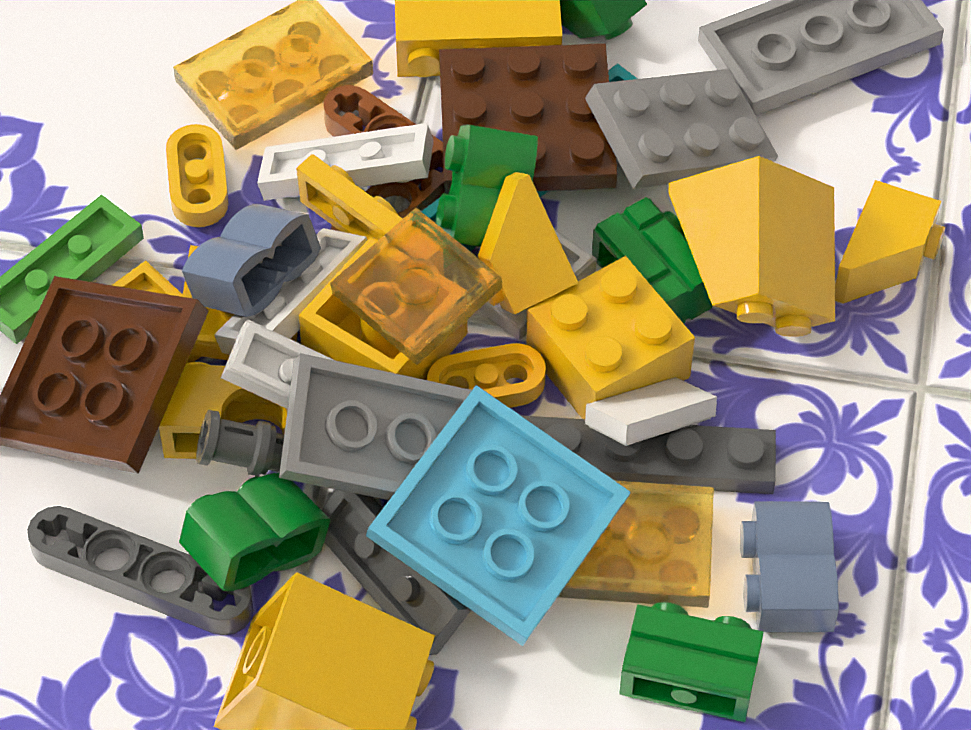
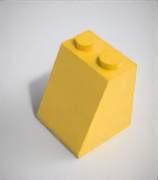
[669,156,835,337]
[213,572,435,730]

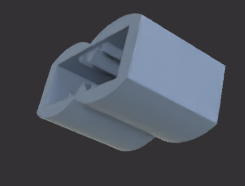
[182,204,321,317]
[740,501,839,632]

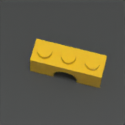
[159,362,288,459]

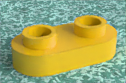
[166,124,229,227]
[427,343,546,408]

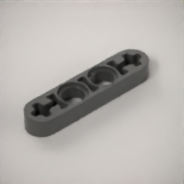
[27,506,254,635]

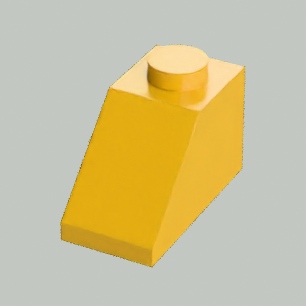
[477,172,578,314]
[835,180,946,304]

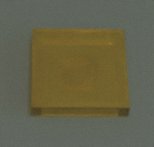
[330,208,502,365]

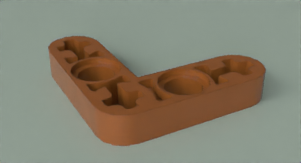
[323,85,445,231]

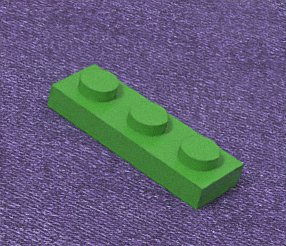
[0,194,144,344]

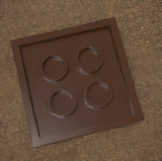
[439,43,617,194]
[0,276,209,474]

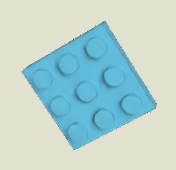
[366,385,631,646]

